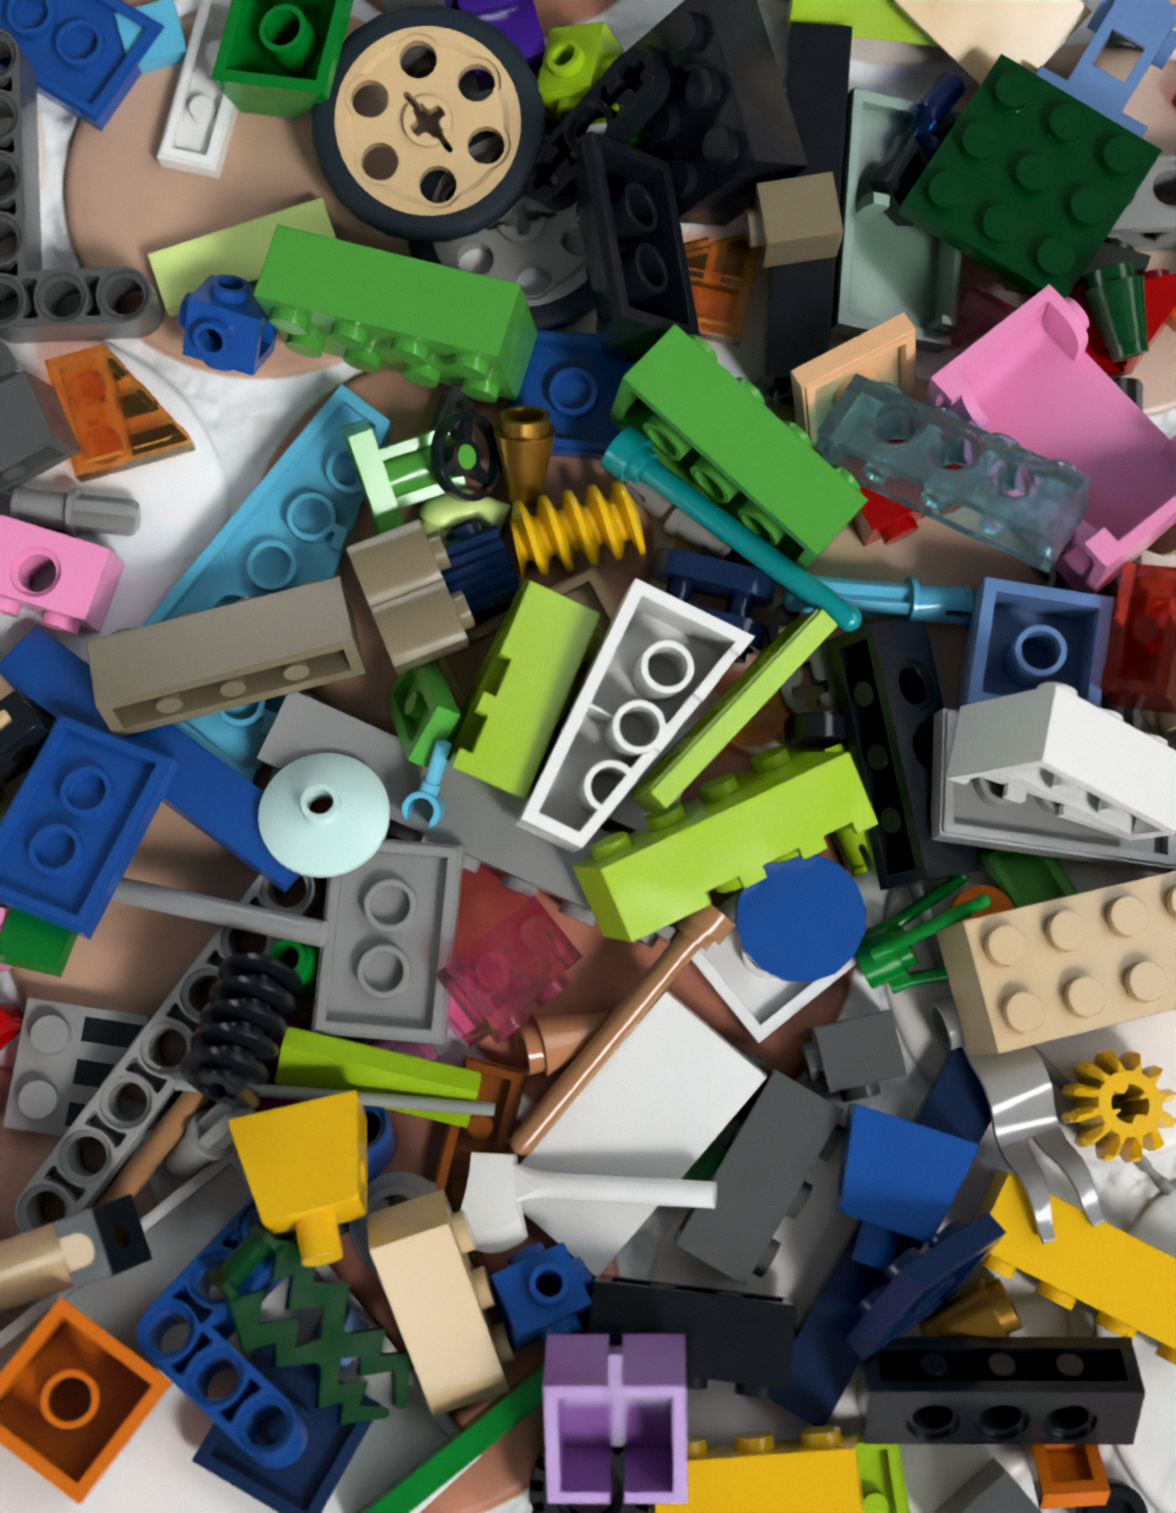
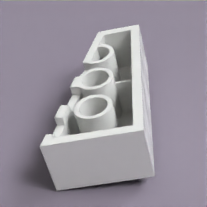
[514,578,755,853]

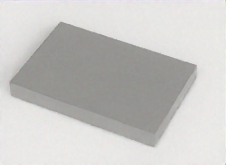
[311,839,465,1045]

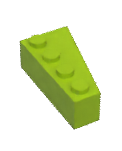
[573,746,879,942]

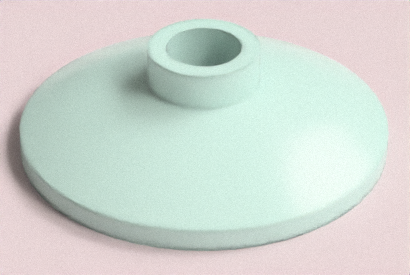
[258,753,390,878]

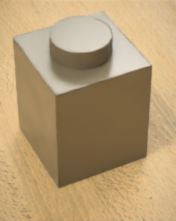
[744,171,844,268]

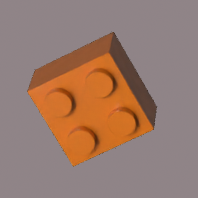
[0,1296,173,1505]

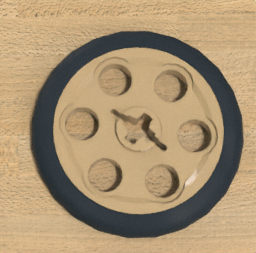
[311,5,545,243]

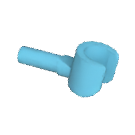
[401,739,452,828]

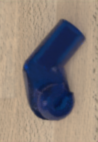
[904,72,965,160]

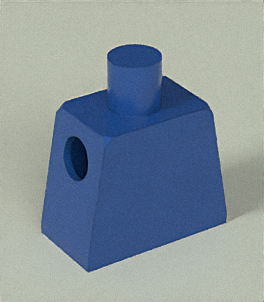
[835,1103,979,1271]

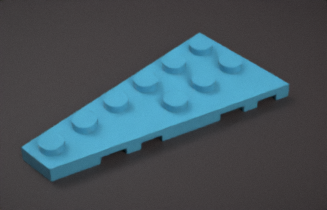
[141,384,392,785]

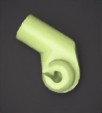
[419,488,512,542]

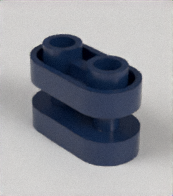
[650,548,778,663]

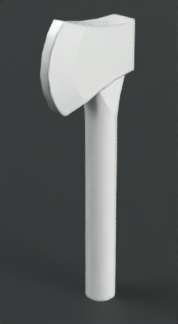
[460,1152,717,1254]

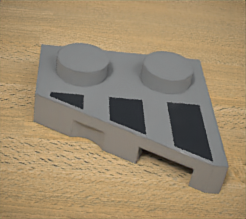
[3,997,153,1136]

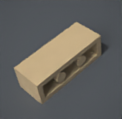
[367,1189,516,1417]

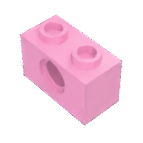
[0,514,125,636]

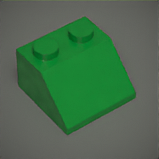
[211,0,354,119]

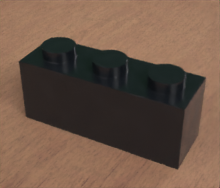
[588,1275,798,1398]

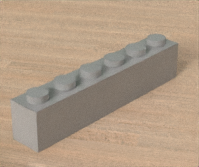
[257,692,612,927]

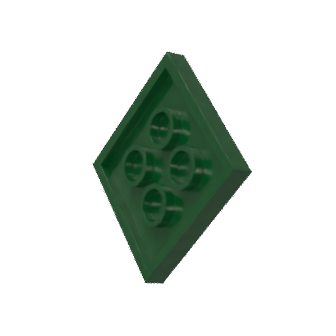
[898,54,1162,298]

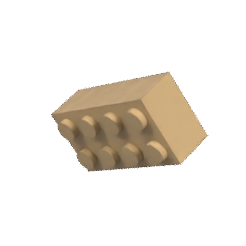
[936,871,1176,1058]

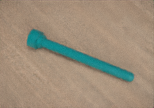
[601,426,862,632]

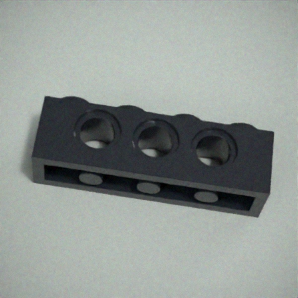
[827,621,980,890]
[856,1337,1145,1445]

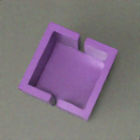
[543,1334,688,1504]

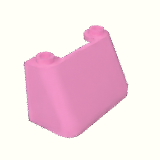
[923,284,1176,594]

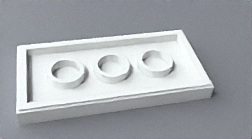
[520,989,767,1278]

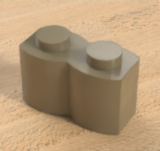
[346,519,476,675]

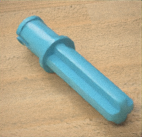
[783,575,974,627]

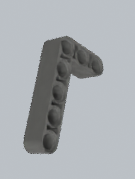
[0,28,165,344]

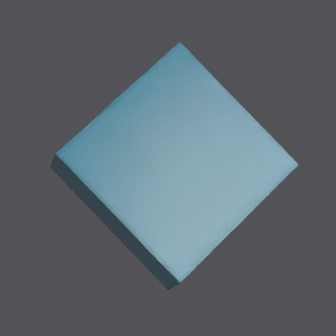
[115,0,188,74]

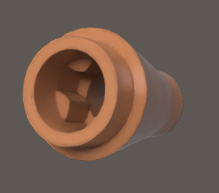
[514,1011,609,1078]

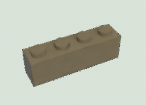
[86,576,366,737]

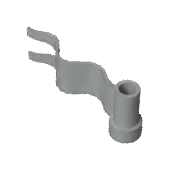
[930,995,1105,1244]

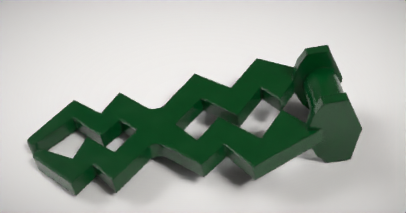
[206,1223,411,1425]

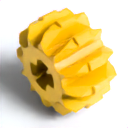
[1060,1050,1176,1163]

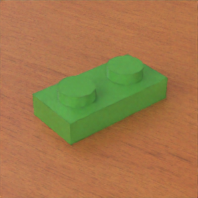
[385,659,461,768]

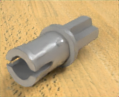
[10,486,141,537]
[164,1102,256,1180]

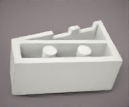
[946,682,1176,841]

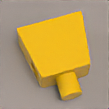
[228,1090,368,1267]

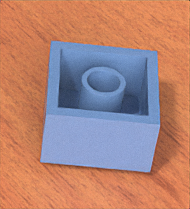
[955,577,1114,711]

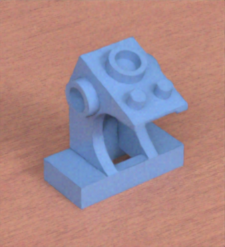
[1036,0,1176,138]

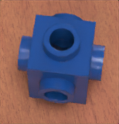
[178,274,277,376]
[489,1242,593,1352]

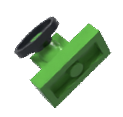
[340,412,502,535]

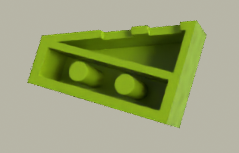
[447,578,603,800]

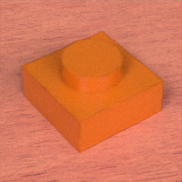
[1024,1444,1110,1509]

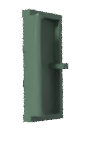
[831,87,962,353]

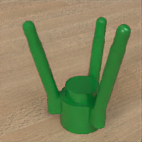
[855,874,991,994]

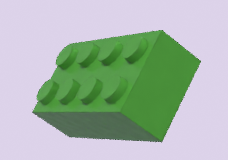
[253,224,538,403]
[608,324,868,571]

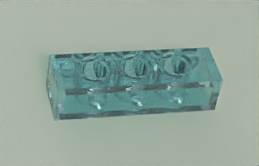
[816,373,1091,573]

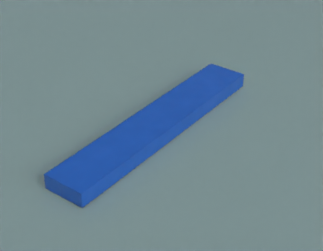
[0,625,300,893]

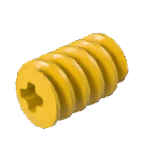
[510,479,646,579]

